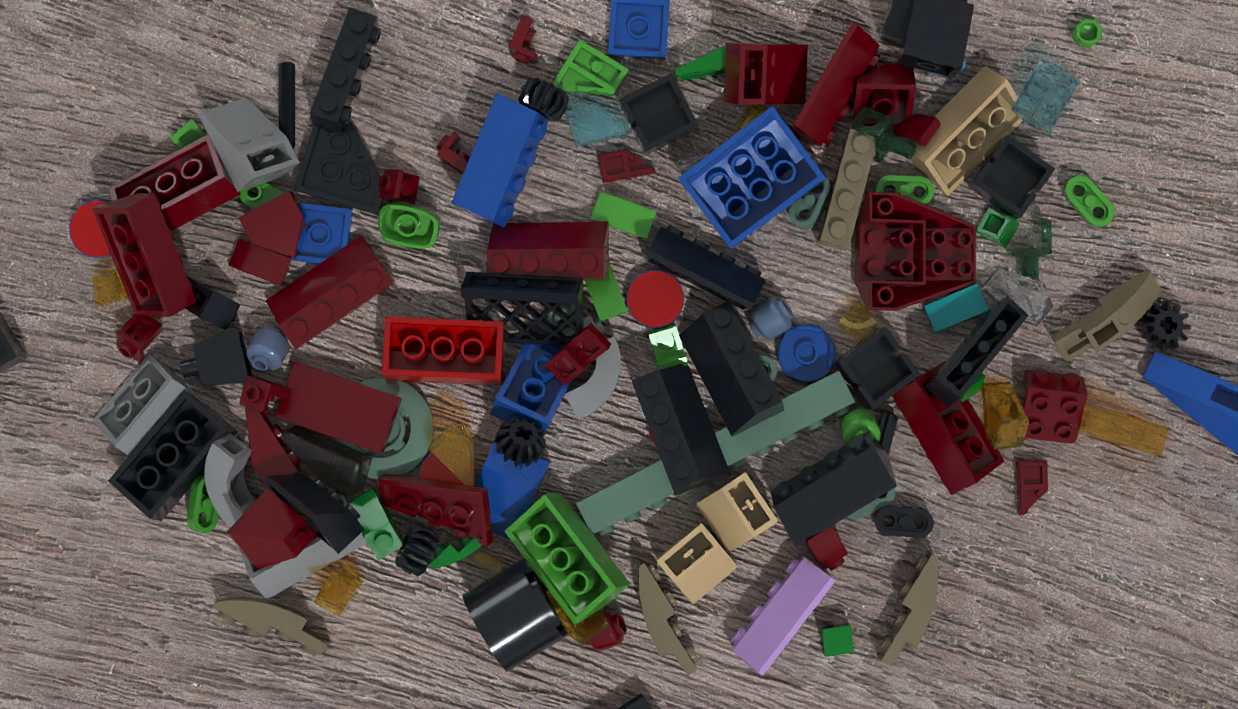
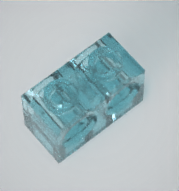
[1011,60,1079,133]

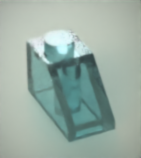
[566,101,632,149]

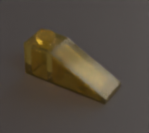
[1078,404,1168,457]

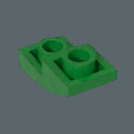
[429,535,482,569]

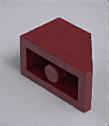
[805,526,848,571]

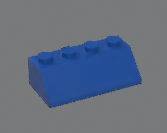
[451,94,549,228]

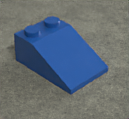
[490,332,571,438]
[475,441,550,540]

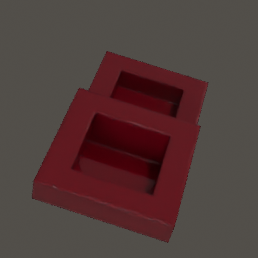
[228,239,293,286]
[545,323,611,386]

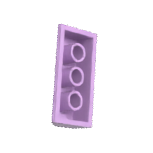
[731,555,835,676]

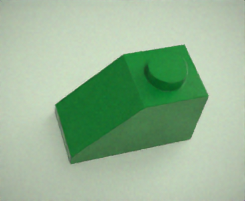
[348,488,404,561]

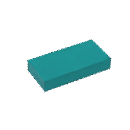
[923,283,989,333]

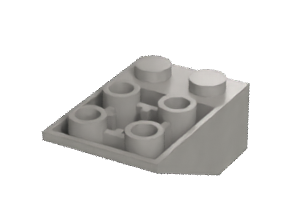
[198,98,300,192]

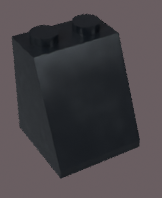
[896,0,974,78]

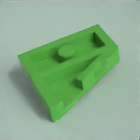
[552,39,629,96]

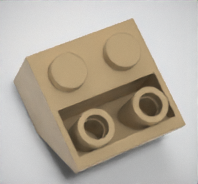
[695,471,779,552]
[656,521,738,604]

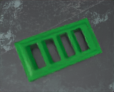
[674,45,726,82]

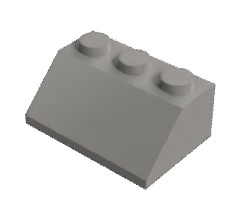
[93,353,196,456]

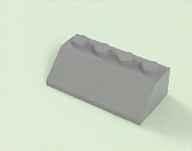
[240,484,367,600]

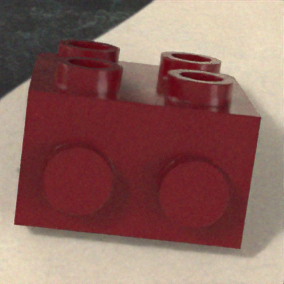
[1018,369,1088,444]

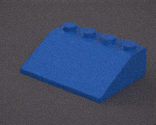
[678,106,828,249]

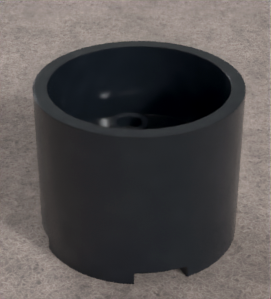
[462,558,569,672]

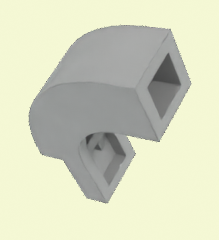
[565,315,621,421]
[204,433,256,527]

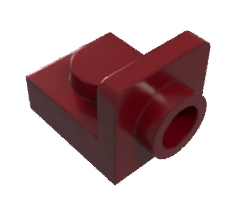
[508,16,538,65]
[437,131,470,175]
[379,169,420,204]
[116,314,162,363]
[239,376,290,412]

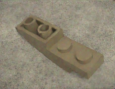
[1051,268,1162,362]
[877,552,939,667]
[638,562,698,676]
[213,598,331,656]

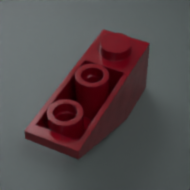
[245,407,302,490]

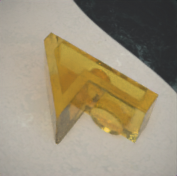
[92,270,129,307]

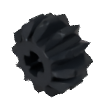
[518,78,569,121]
[1139,301,1191,351]
[495,416,546,467]
[395,524,439,576]

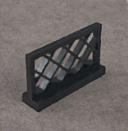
[461,272,584,346]

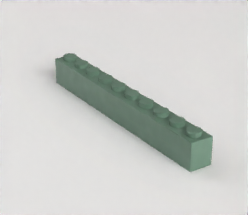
[576,371,855,537]

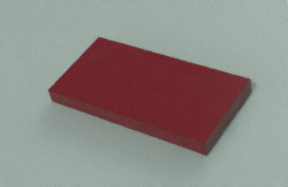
[275,361,402,454]

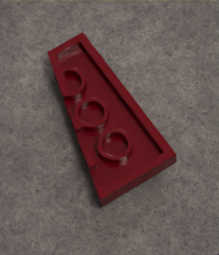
[378,474,493,547]

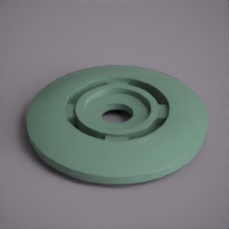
[332,377,434,479]

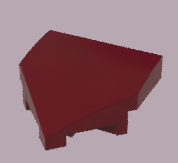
[239,191,307,258]

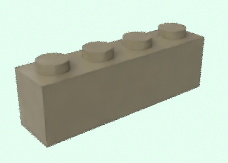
[817,127,879,251]

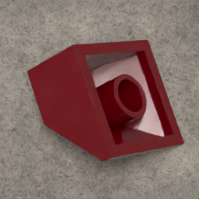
[851,64,916,132]
[226,488,316,569]

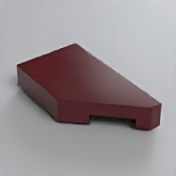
[883,114,941,146]
[598,149,656,184]
[1016,460,1048,515]

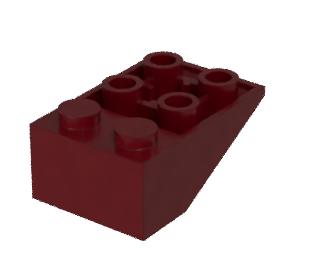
[724,43,808,105]

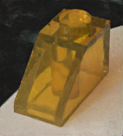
[981,382,1029,449]
[428,423,476,487]
[314,565,364,616]

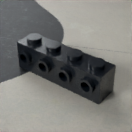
[309,8,381,134]

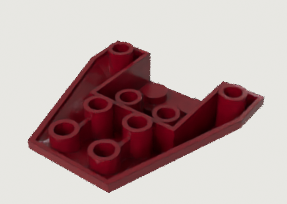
[855,192,976,311]

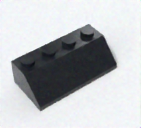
[645,225,765,313]
[679,300,784,437]
[631,366,731,496]
[108,391,238,521]
[771,431,897,547]

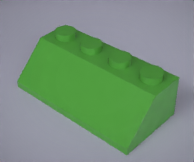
[504,491,630,625]

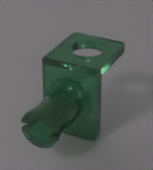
[851,107,917,163]
[1007,218,1052,284]

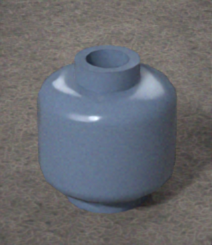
[749,296,794,340]
[246,328,290,371]

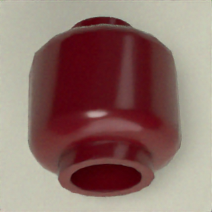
[581,609,627,651]

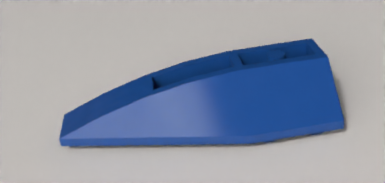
[1142,351,1238,455]

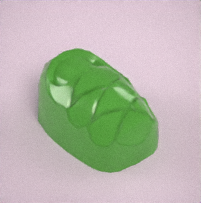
[378,201,441,249]

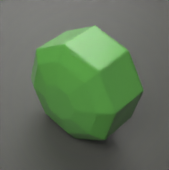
[1072,18,1102,48]

